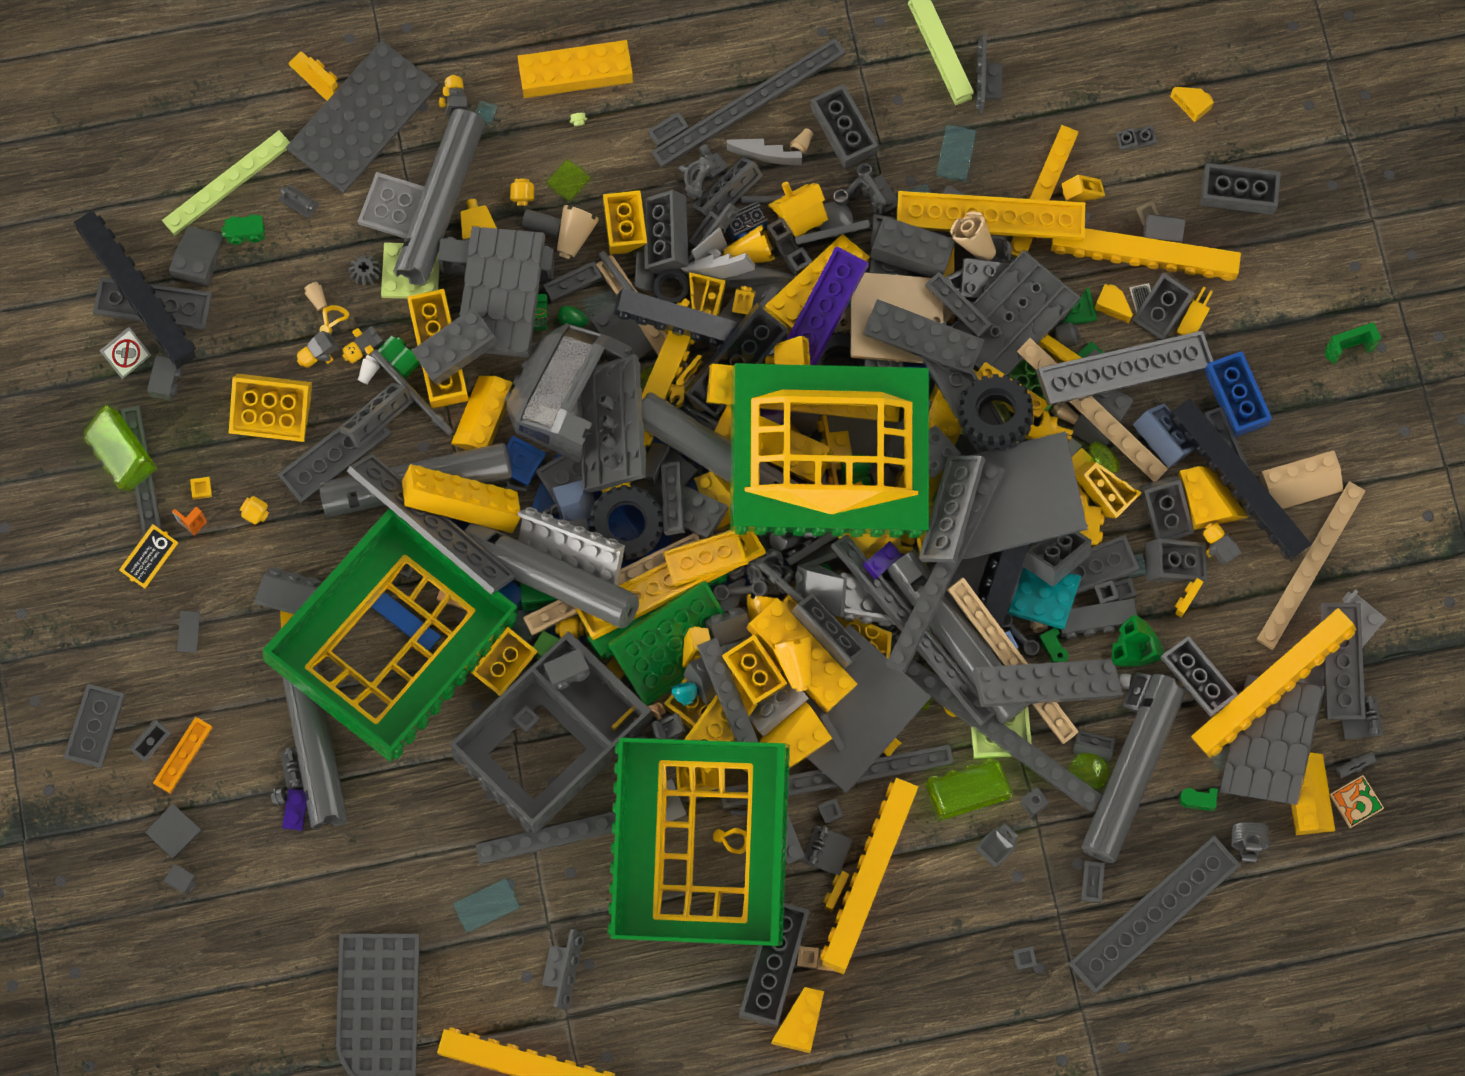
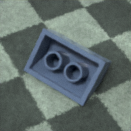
[1133,403,1195,468]

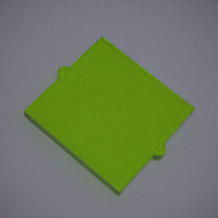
[546,159,591,202]

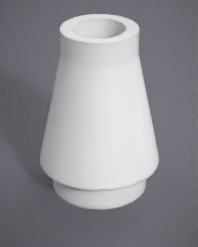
[357,355,380,385]

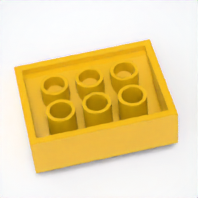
[229,374,312,442]

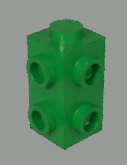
[222,214,266,245]

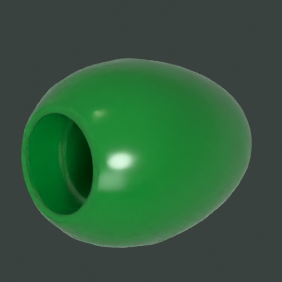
[556,305,588,328]

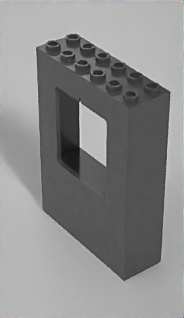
[450,632,652,834]

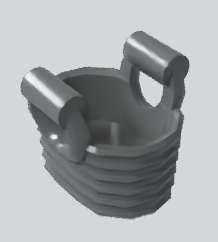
[1231,822,1270,862]

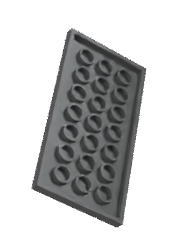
[286,40,439,194]

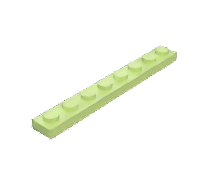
[162,130,290,236]

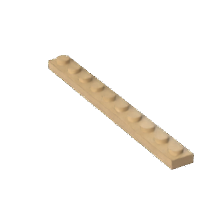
[596,255,706,412]
[1017,338,1168,482]
[1256,481,1365,650]
[523,533,700,636]
[947,577,1078,744]

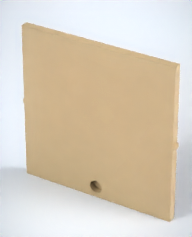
[850,273,943,363]

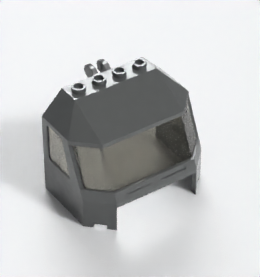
[505,323,633,463]

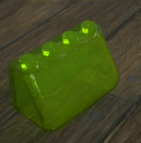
[83,403,158,492]
[924,758,1013,822]

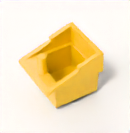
[768,182,828,237]

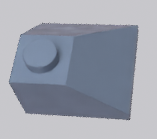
[552,480,595,521]

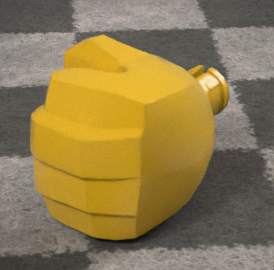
[1025,411,1073,442]

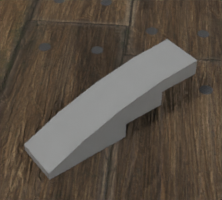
[727,139,802,165]
[681,253,755,279]

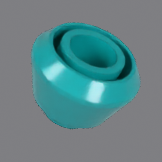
[671,682,698,705]

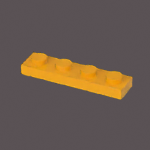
[153,717,213,794]

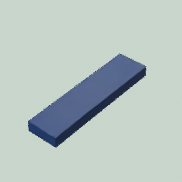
[371,592,441,652]

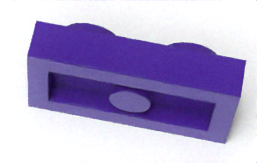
[863,541,903,579]
[283,789,307,831]

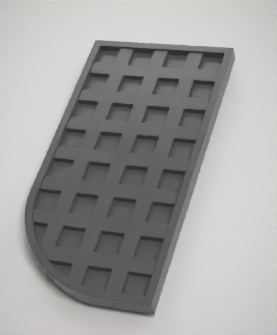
[336,934,420,1076]

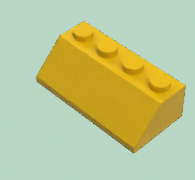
[451,376,514,450]
[1291,753,1335,835]

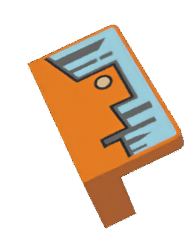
[172,507,207,536]

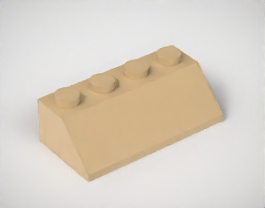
[1259,450,1343,509]

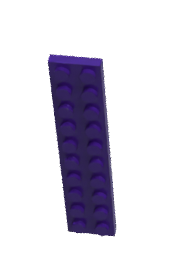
[760,246,870,425]

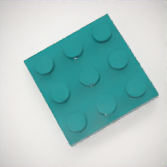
[1009,567,1081,630]

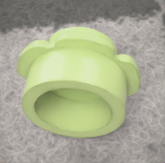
[570,113,588,126]

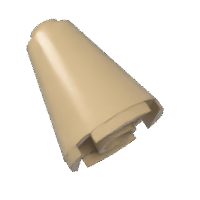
[557,205,599,259]
[950,211,996,261]

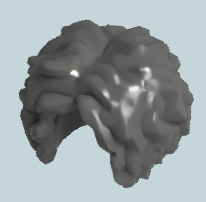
[747,548,794,597]

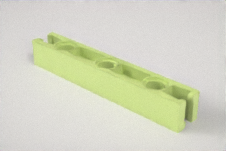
[908,0,974,106]

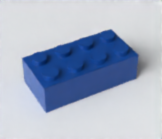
[1204,351,1272,437]

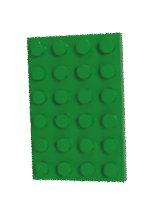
[606,580,725,706]

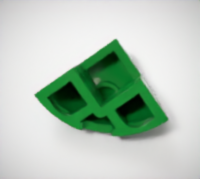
[1112,615,1165,667]

